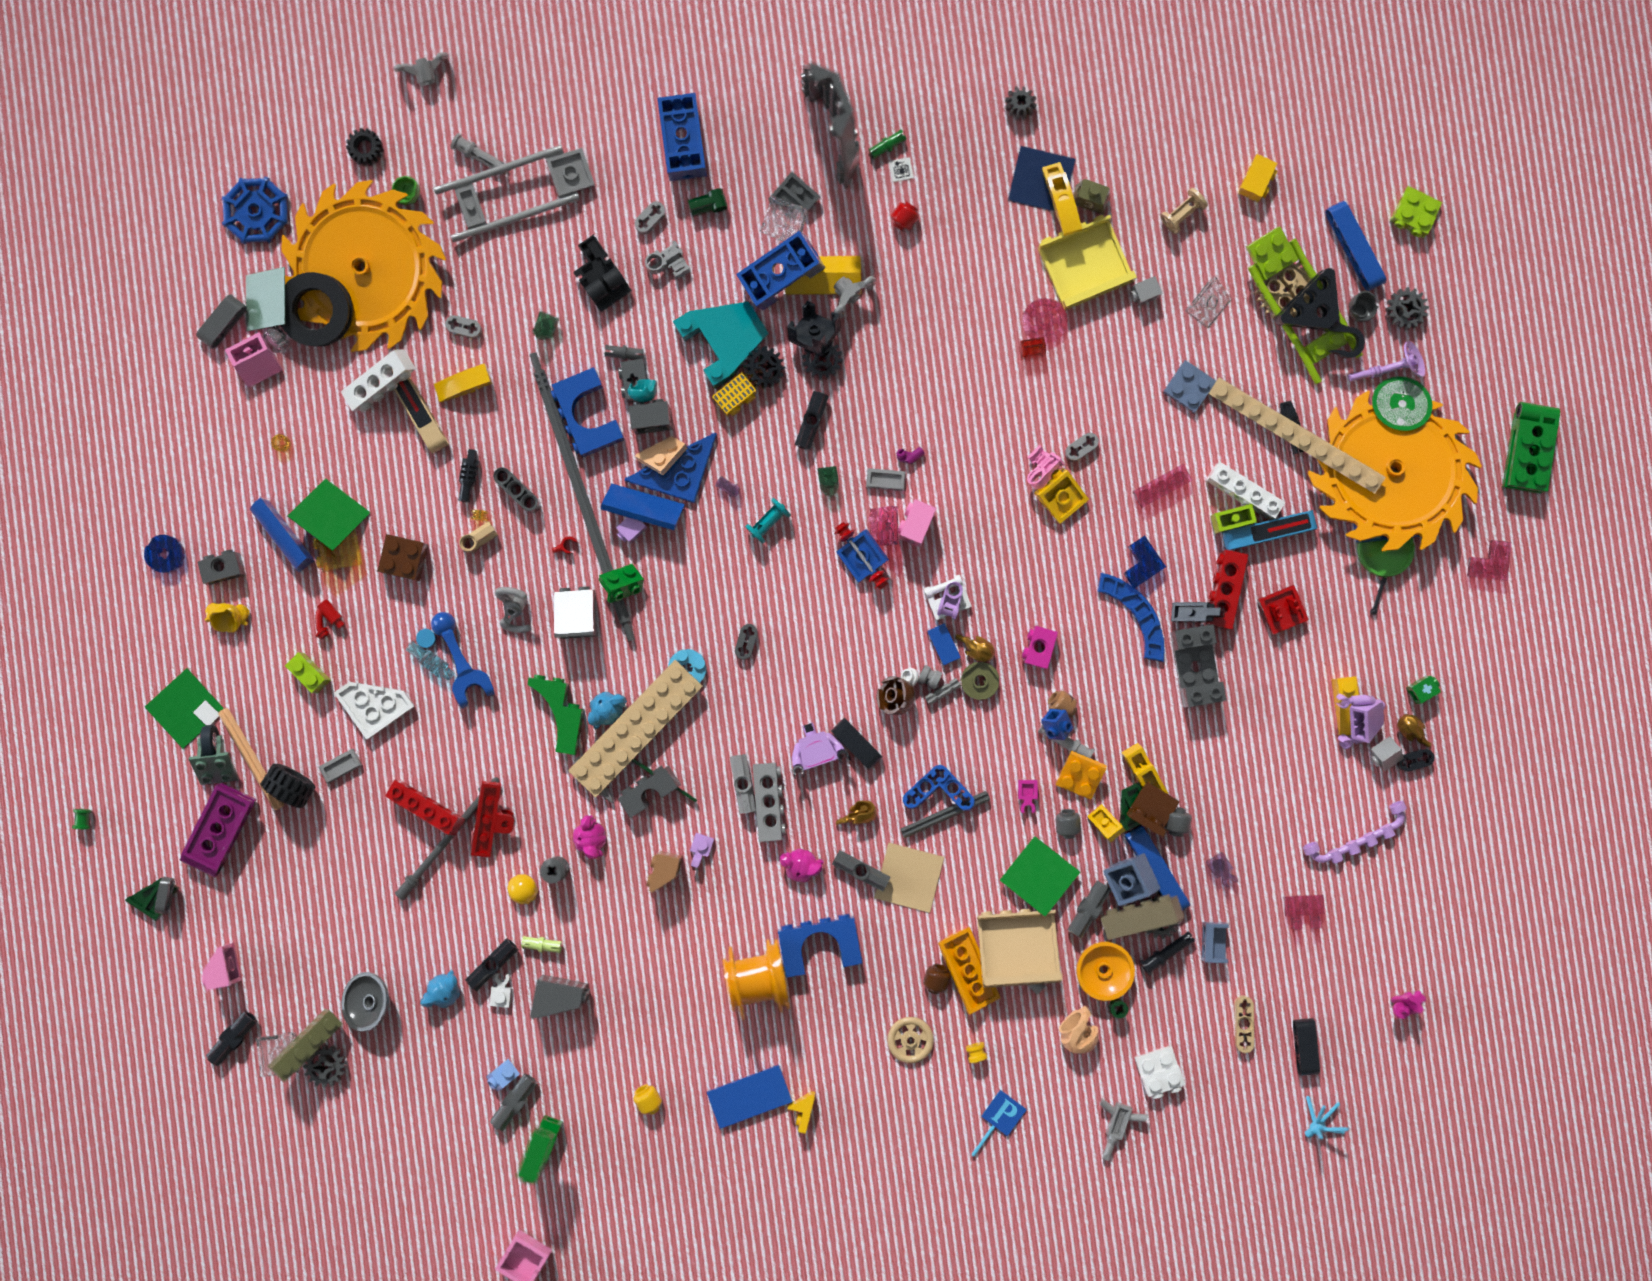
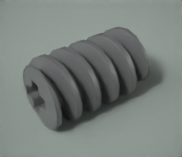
[540,856,569,883]

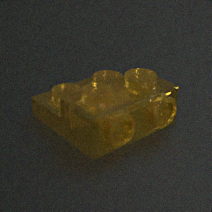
[312,529,362,573]

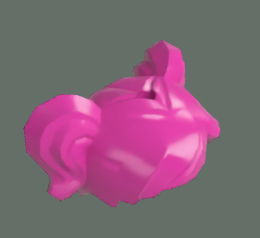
[573,815,606,859]
[779,849,824,883]

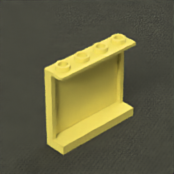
[1038,215,1137,311]

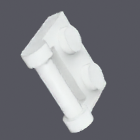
[923,575,972,620]

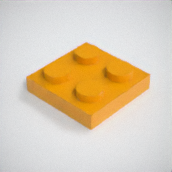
[1056,751,1107,800]

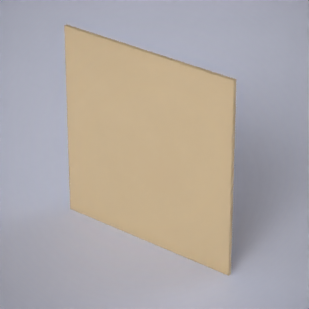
[874,842,944,913]

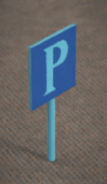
[972,1090,1027,1157]

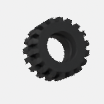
[260,763,316,808]

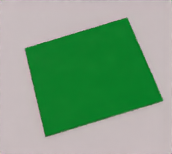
[287,478,371,551]
[145,668,224,749]
[999,836,1080,916]

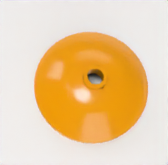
[1076,942,1135,1001]

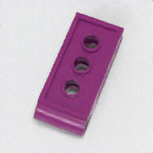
[180,783,257,878]

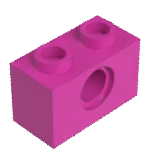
[1022,626,1058,670]

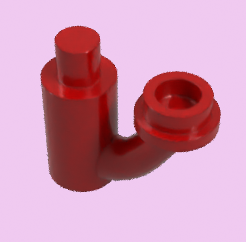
[315,599,345,640]

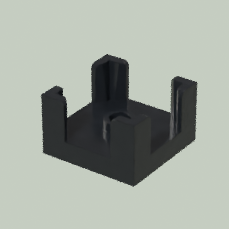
[787,301,841,356]

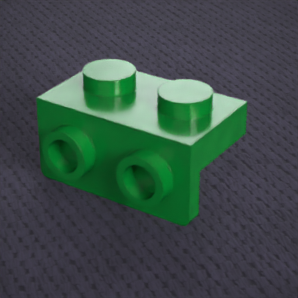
[599,564,644,603]

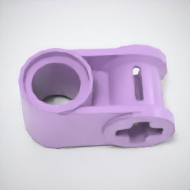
[937,582,963,620]

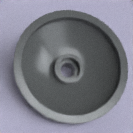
[341,972,389,1032]

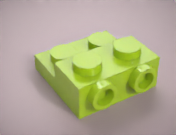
[1390,186,1442,238]

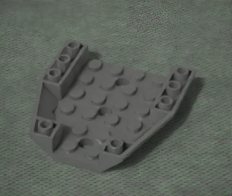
[801,63,860,189]

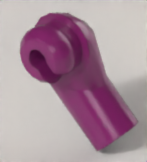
[896,446,925,464]

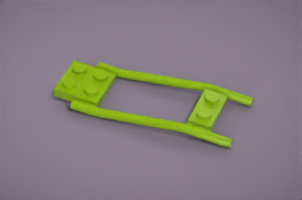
[1246,226,1363,384]

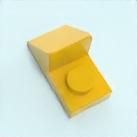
[1087,804,1126,843]
[788,1091,815,1134]

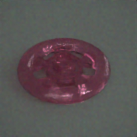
[1022,298,1068,343]

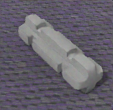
[925,679,961,705]

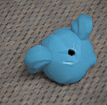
[588,692,627,729]
[420,970,460,1008]

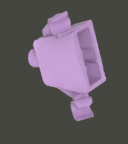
[1336,694,1385,749]

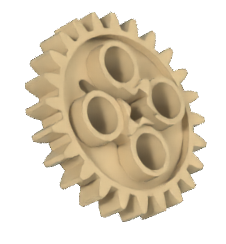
[1254,262,1311,319]

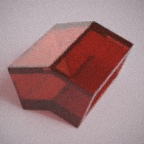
[1020,337,1046,360]

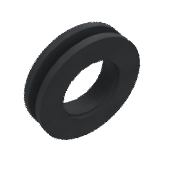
[281,272,353,347]

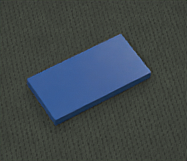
[600,483,685,530]
[706,1064,793,1129]

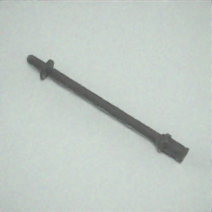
[395,777,499,900]

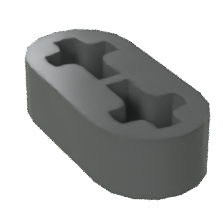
[735,624,758,660]
[155,876,175,914]

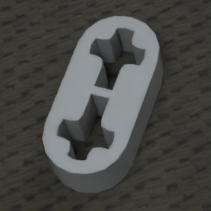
[635,201,665,234]
[445,315,482,339]
[1065,433,1099,461]

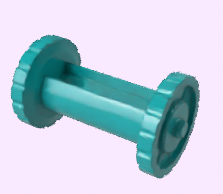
[745,498,791,544]

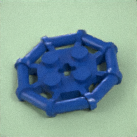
[221,176,289,244]

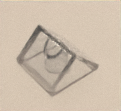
[1185,275,1232,328]

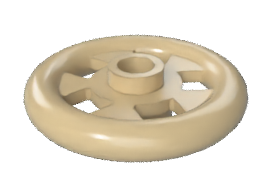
[887,1017,934,1063]

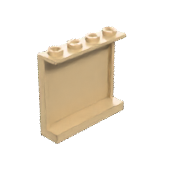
[977,909,1062,988]

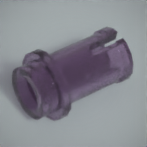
[715,476,741,498]

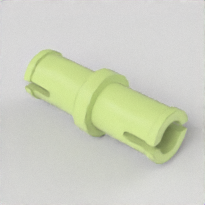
[521,936,562,954]

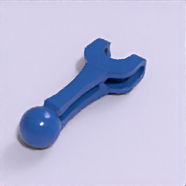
[431,612,495,709]

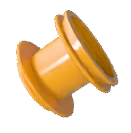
[723,939,790,1021]

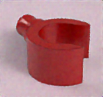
[552,536,578,554]

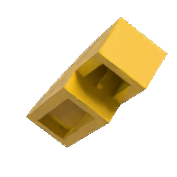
[434,363,493,403]
[1121,743,1168,794]

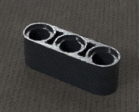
[831,718,883,771]
[1293,1018,1320,1076]

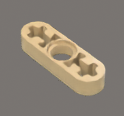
[1234,995,1254,1053]

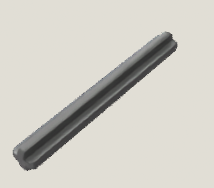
[900,791,990,838]

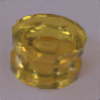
[271,434,291,452]
[470,510,488,522]

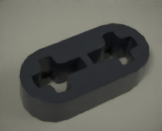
[1396,749,1435,771]

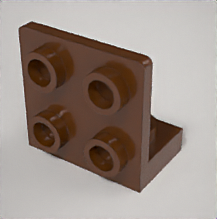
[1127,782,1179,837]

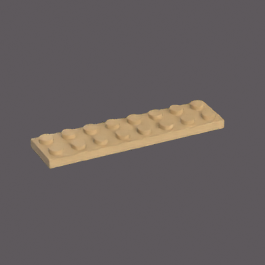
[568,660,703,798]

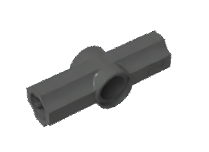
[832,850,891,892]
[1067,880,1111,939]
[490,1073,538,1131]

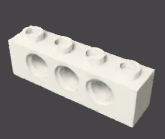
[341,349,416,412]
[1205,462,1285,520]

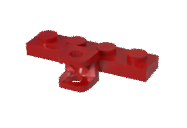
[471,781,514,857]

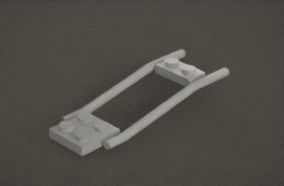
[433,145,595,243]

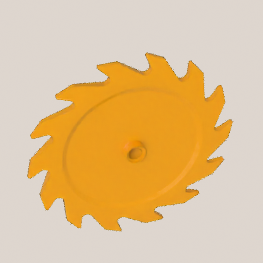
[281,180,447,352]
[1307,391,1482,552]

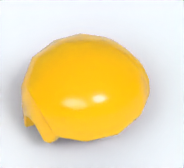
[507,874,538,905]

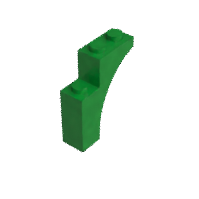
[527,674,584,755]

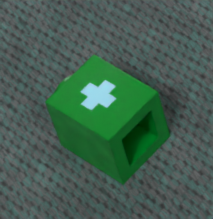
[1406,675,1441,704]

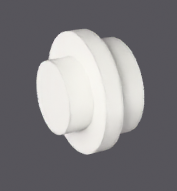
[901,668,919,687]

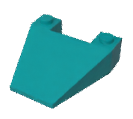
[673,301,769,390]

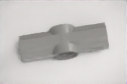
[730,754,756,814]

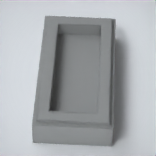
[866,468,906,491]
[319,748,362,784]

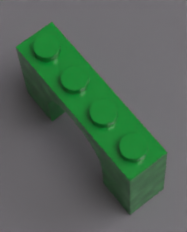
[516,1115,563,1184]

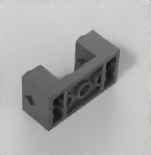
[1170,624,1227,707]

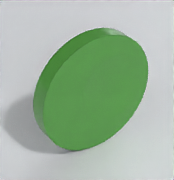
[1357,538,1415,577]

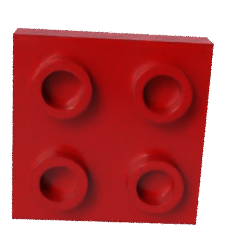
[1257,585,1309,635]

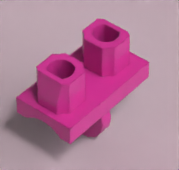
[1391,991,1426,1019]

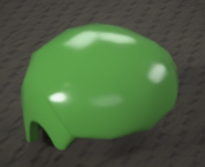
[392,176,420,206]

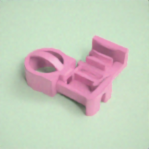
[1027,445,1065,489]

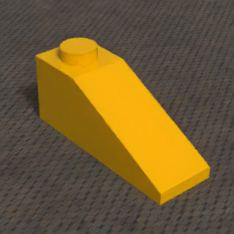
[1331,676,1359,736]

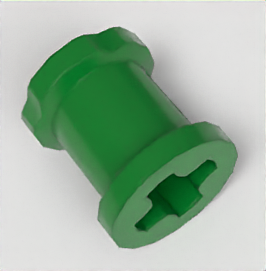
[72,809,92,830]

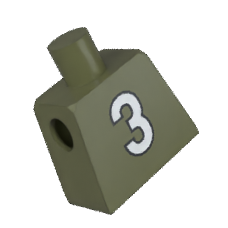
[1073,179,1110,215]

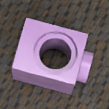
[616,517,647,543]

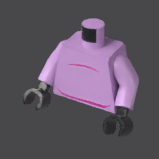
[792,723,851,779]

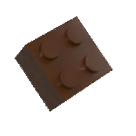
[377,534,428,582]

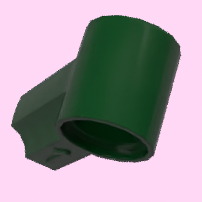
[688,188,728,217]

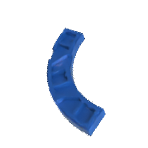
[1097,573,1164,662]

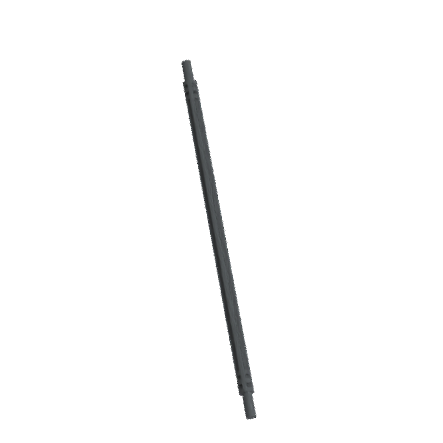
[529,352,635,642]

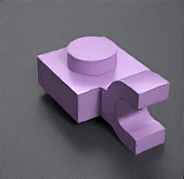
[690,833,714,868]

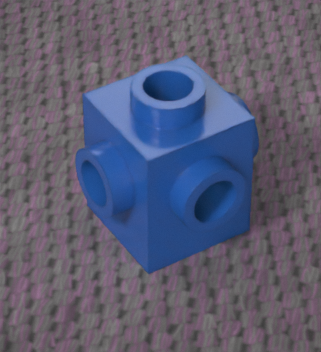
[1041,709,1074,740]

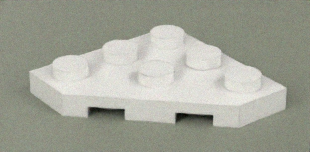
[334,682,415,740]

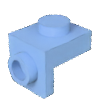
[486,1059,520,1091]

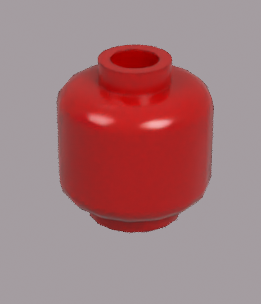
[891,201,919,231]

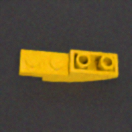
[1042,162,1082,236]

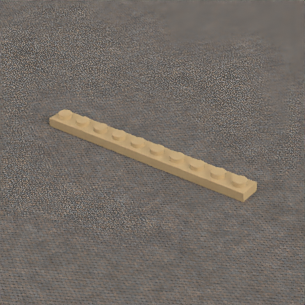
[1209,377,1386,494]

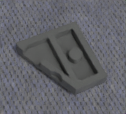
[768,172,821,212]

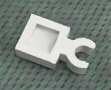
[490,973,512,1008]

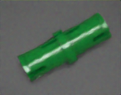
[868,129,907,159]

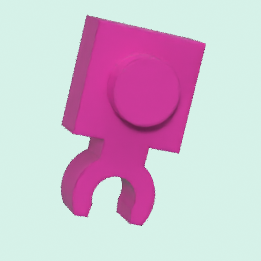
[1018,780,1038,813]

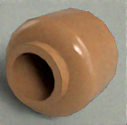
[1048,691,1077,717]

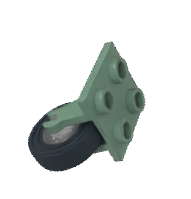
[189,725,239,785]

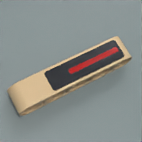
[392,370,449,454]

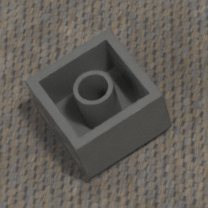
[629,399,673,435]

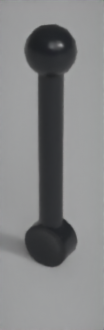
[1370,577,1387,615]

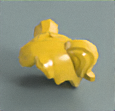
[204,603,250,633]

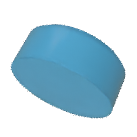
[416,629,436,648]

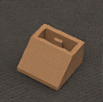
[646,851,682,893]

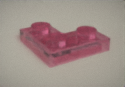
[1467,540,1511,581]

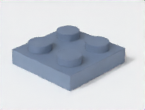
[1163,360,1216,413]

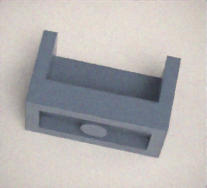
[1201,921,1229,963]

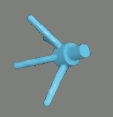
[1305,1096,1349,1139]

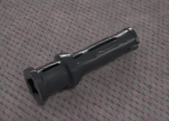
[1139,931,1195,976]

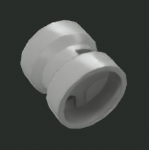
[917,665,942,690]

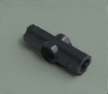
[795,391,829,451]
[465,938,519,992]
[206,1011,258,1066]

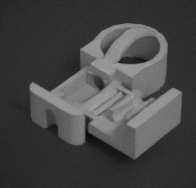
[645,241,690,280]

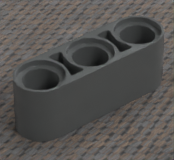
[196,294,247,349]
[493,467,541,513]

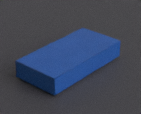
[927,623,961,666]

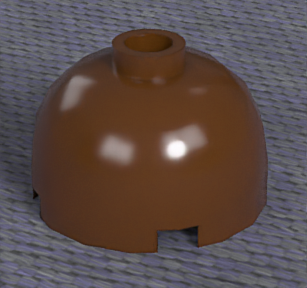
[876,676,915,715]

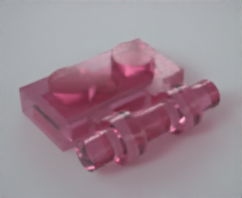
[868,506,898,546]

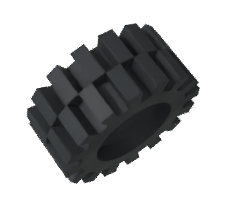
[346,128,383,166]

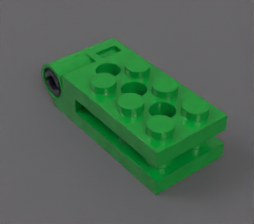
[1502,402,1560,494]

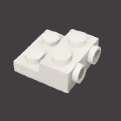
[1134,1045,1185,1099]

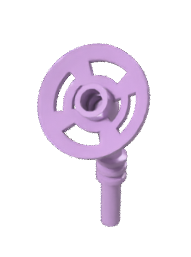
[1348,341,1425,382]

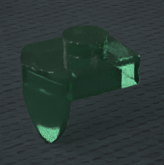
[532,311,559,340]
[817,466,839,498]

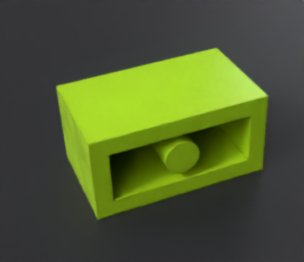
[1210,504,1257,534]
[285,652,331,693]

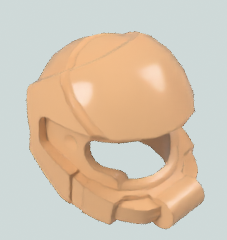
[1059,1006,1099,1054]

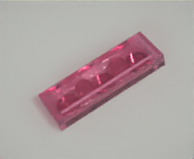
[1133,463,1192,508]

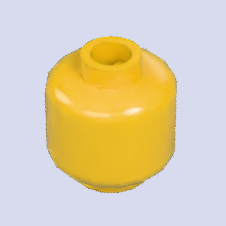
[633,1084,662,1115]

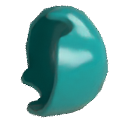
[627,379,657,403]

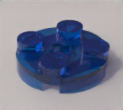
[144,535,185,573]

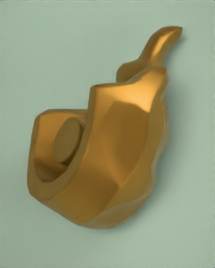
[955,634,995,662]
[1397,714,1432,747]
[836,801,877,825]

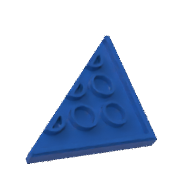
[624,433,717,504]

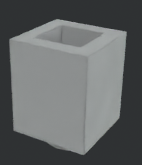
[1130,276,1162,306]
[1371,736,1404,771]

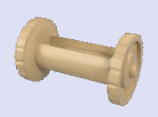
[1160,188,1208,234]

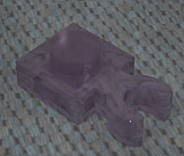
[1205,852,1238,888]

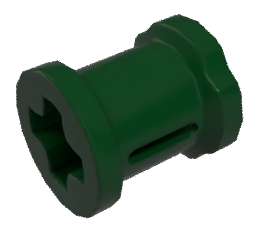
[1108,998,1128,1019]

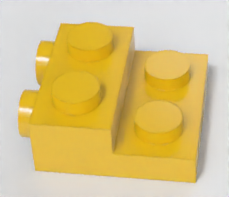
[1034,468,1089,524]

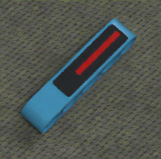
[1222,510,1318,550]

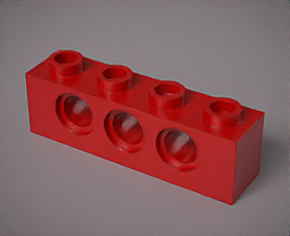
[1206,550,1248,630]
[385,779,465,836]

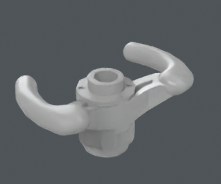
[394,52,449,87]
[833,276,876,319]
[495,587,532,633]

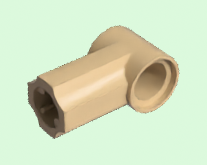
[459,521,498,553]

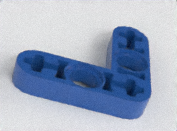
[903,765,975,811]

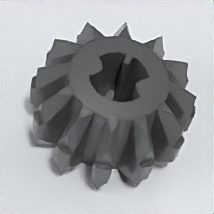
[1004,86,1037,120]

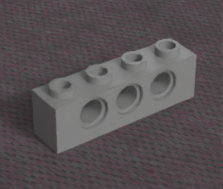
[753,762,786,842]

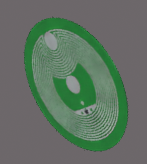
[1372,376,1432,431]

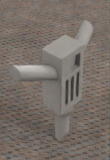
[1100,1098,1148,1161]

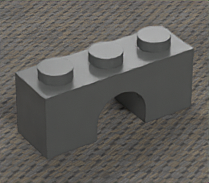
[618,765,681,818]

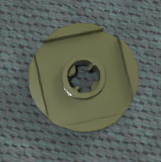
[961,662,999,700]

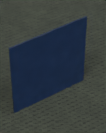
[1008,146,1076,211]

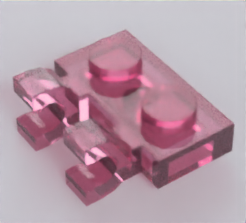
[1283,895,1325,930]

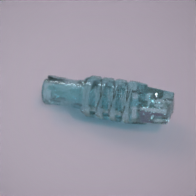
[406,641,455,680]

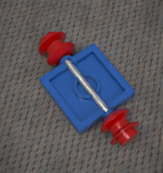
[834,522,890,590]

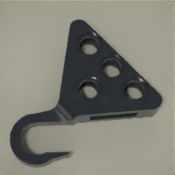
[1275,268,1365,358]

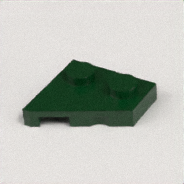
[1120,782,1142,831]
[125,878,179,921]

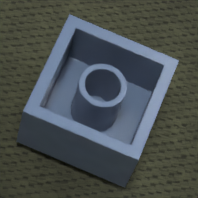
[1103,853,1161,906]

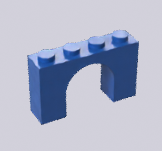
[551,367,625,457]
[778,913,862,978]

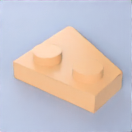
[635,436,687,475]

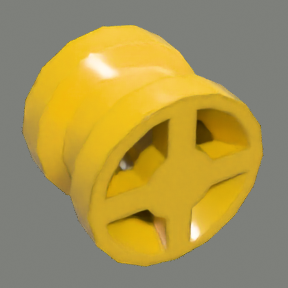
[965,1042,988,1063]

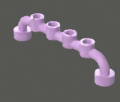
[1303,801,1407,864]

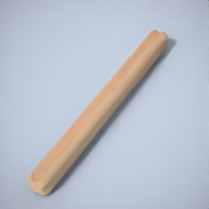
[218,708,284,810]

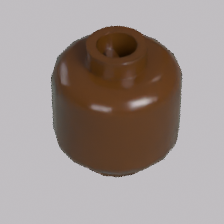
[923,964,951,994]

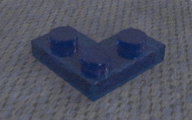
[1123,535,1166,589]

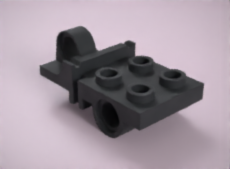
[573,234,632,312]

